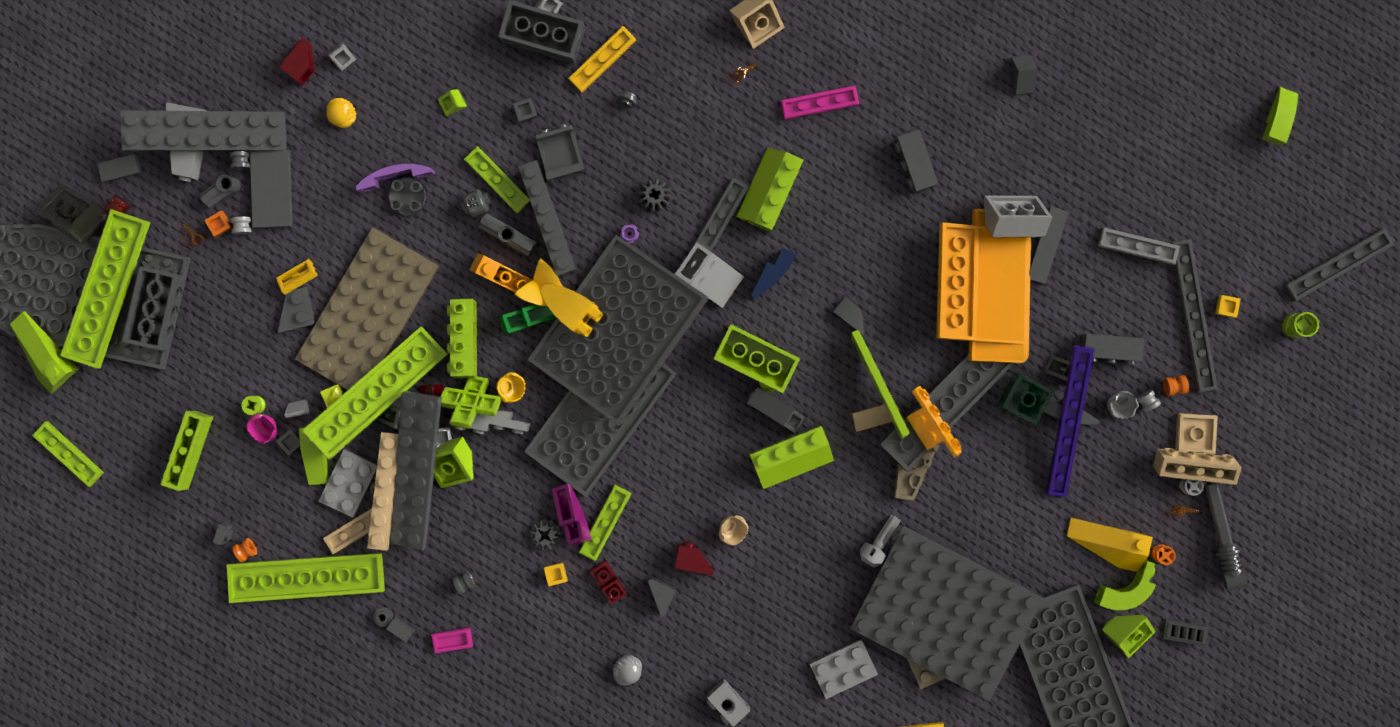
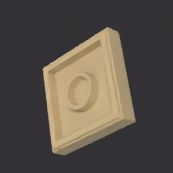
[1175,413,1218,454]

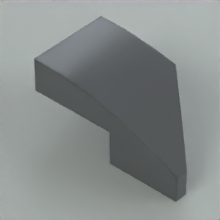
[833,297,865,336]

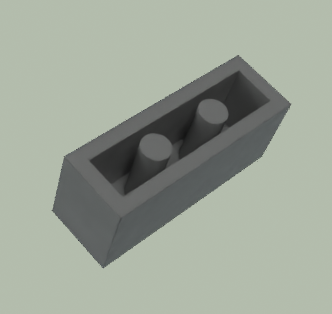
[893,130,938,194]
[1080,334,1144,365]

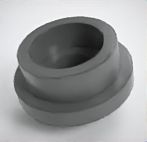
[618,91,637,108]
[373,607,393,627]

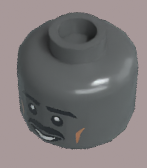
[461,190,491,218]

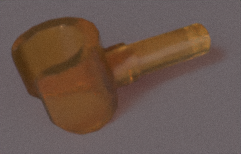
[731,62,758,82]
[183,223,206,245]
[1173,504,1202,517]

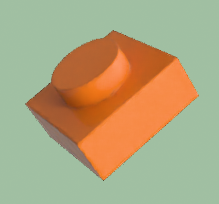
[204,211,233,238]

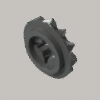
[530,520,561,550]

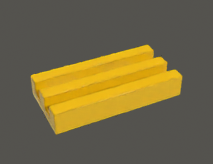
[276,259,318,295]

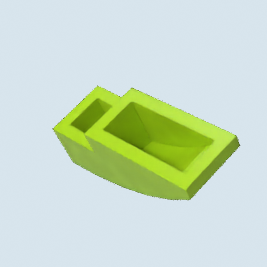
[1262,87,1298,146]

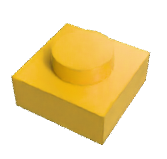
[1215,295,1241,318]
[544,562,568,587]

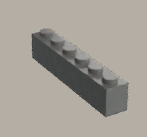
[518,160,577,277]

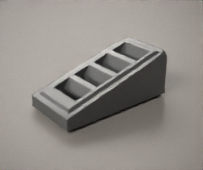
[1162,619,1208,646]

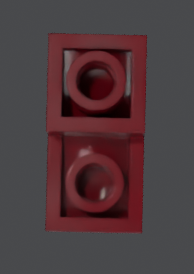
[589,559,627,605]

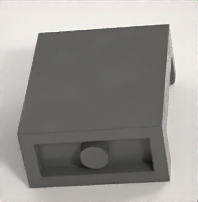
[535,124,585,183]

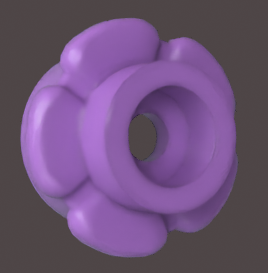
[620,225,639,243]

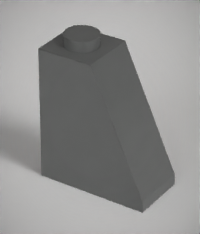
[747,387,805,433]

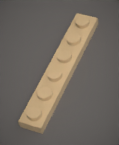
[367,432,398,550]

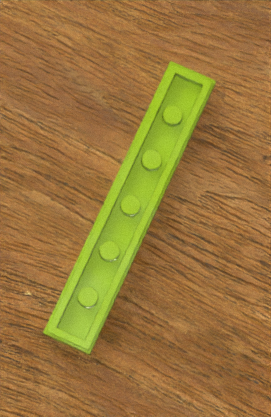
[850,330,909,439]

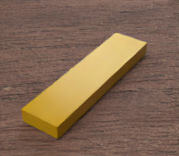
[568,26,636,93]

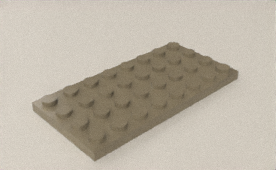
[295,227,440,390]

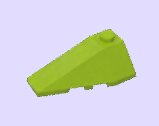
[10,311,79,394]

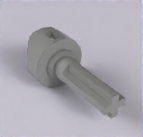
[860,515,901,568]

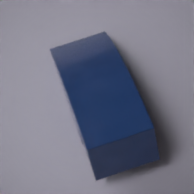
[750,248,797,299]

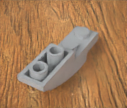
[449,410,530,434]

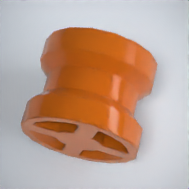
[232,538,257,562]
[1151,544,1176,565]

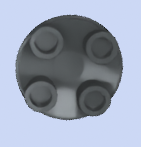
[388,177,426,215]

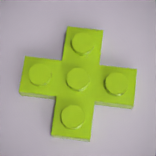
[441,377,501,429]

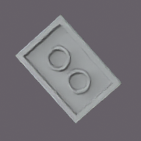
[319,449,377,518]
[809,639,878,699]

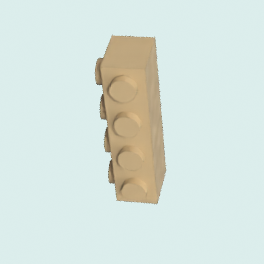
[1153,448,1242,485]

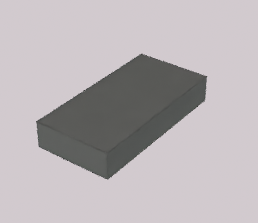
[97,154,142,183]

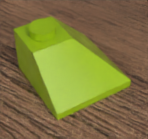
[434,437,473,488]
[1102,615,1156,658]

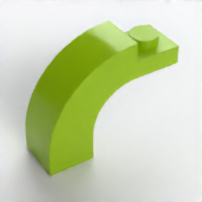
[1094,560,1156,610]

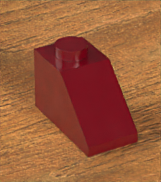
[675,541,714,575]

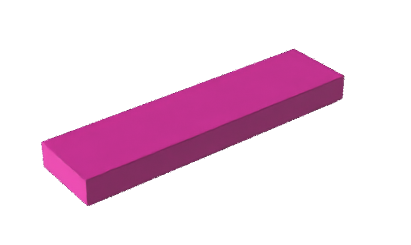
[781,85,859,120]

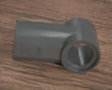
[200,175,240,208]

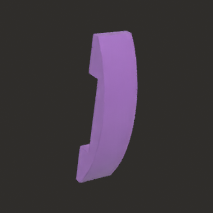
[356,164,435,193]

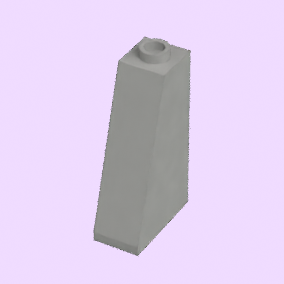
[166,102,206,182]

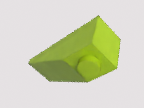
[299,428,328,485]

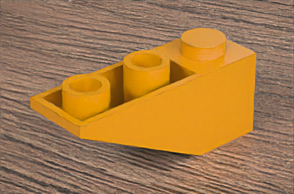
[470,253,532,293]

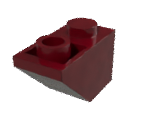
[279,38,315,86]

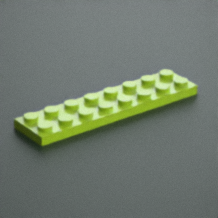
[60,209,151,369]
[302,326,448,460]
[227,553,385,603]

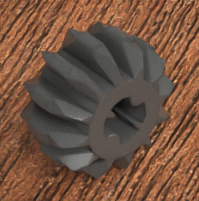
[639,179,671,212]

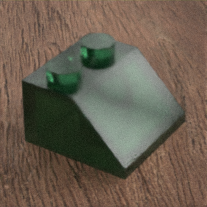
[997,373,1054,425]

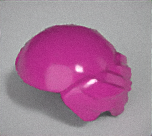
[246,414,277,444]

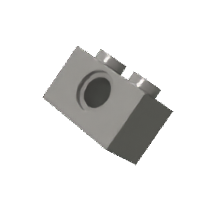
[707,678,750,727]

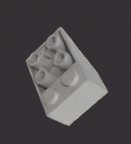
[675,242,744,308]

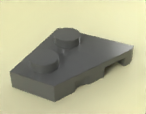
[278,287,316,333]

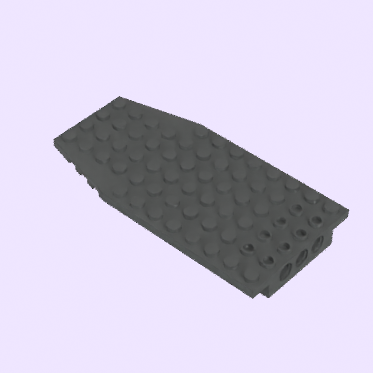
[0,224,191,370]

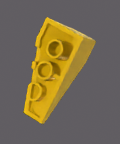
[1066,518,1153,572]

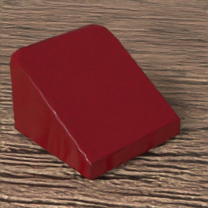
[420,385,443,397]

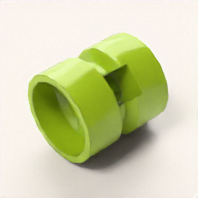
[1282,312,1319,338]

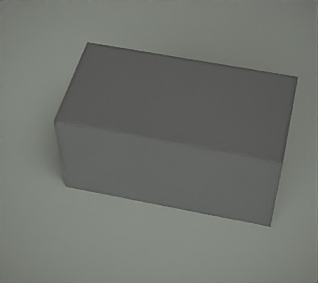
[386,617,415,642]

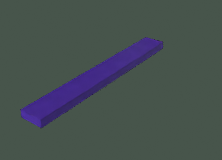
[1046,345,1095,497]

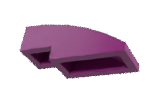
[552,483,592,546]

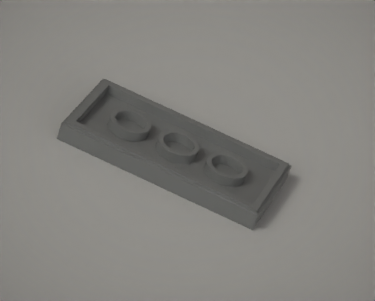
[250,150,293,228]

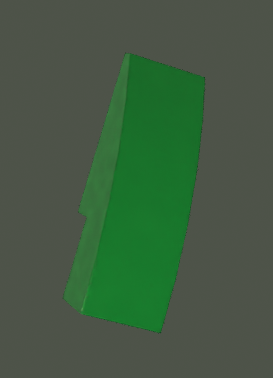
[499,304,557,336]

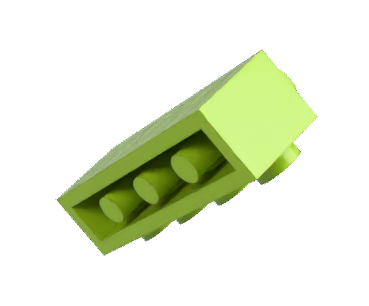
[447,299,477,378]
[161,411,213,491]

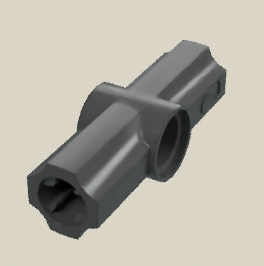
[479,213,537,257]

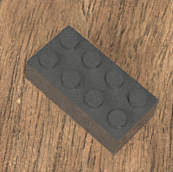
[498,0,585,64]

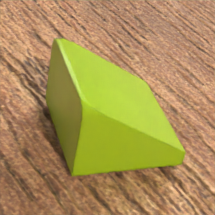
[438,90,466,116]

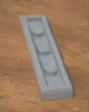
[1098,227,1180,265]

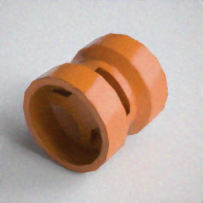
[1162,375,1189,396]

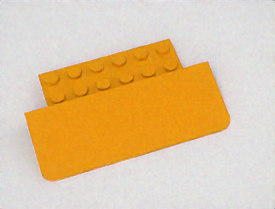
[937,209,1031,363]

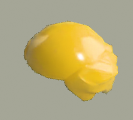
[326,98,357,128]
[496,372,526,403]

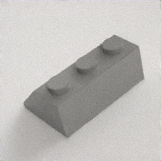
[984,196,1053,238]

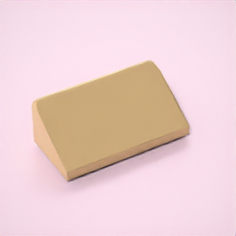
[851,404,892,432]

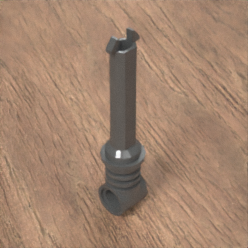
[1202,481,1248,590]

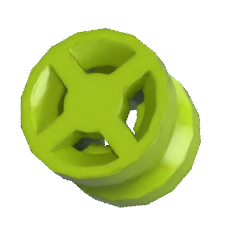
[241,396,266,415]

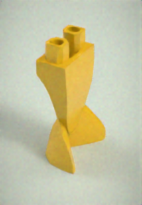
[515,259,603,337]

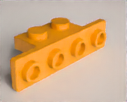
[907,386,962,457]

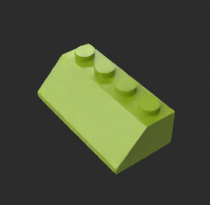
[736,148,803,233]
[714,324,800,393]
[749,425,834,489]

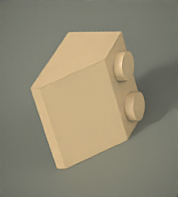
[729,0,785,49]

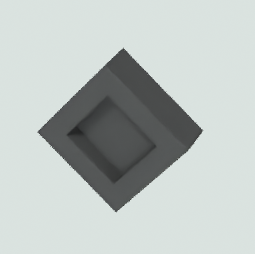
[513,98,538,123]
[276,428,300,456]
[213,522,233,545]

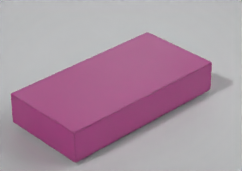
[431,627,473,654]

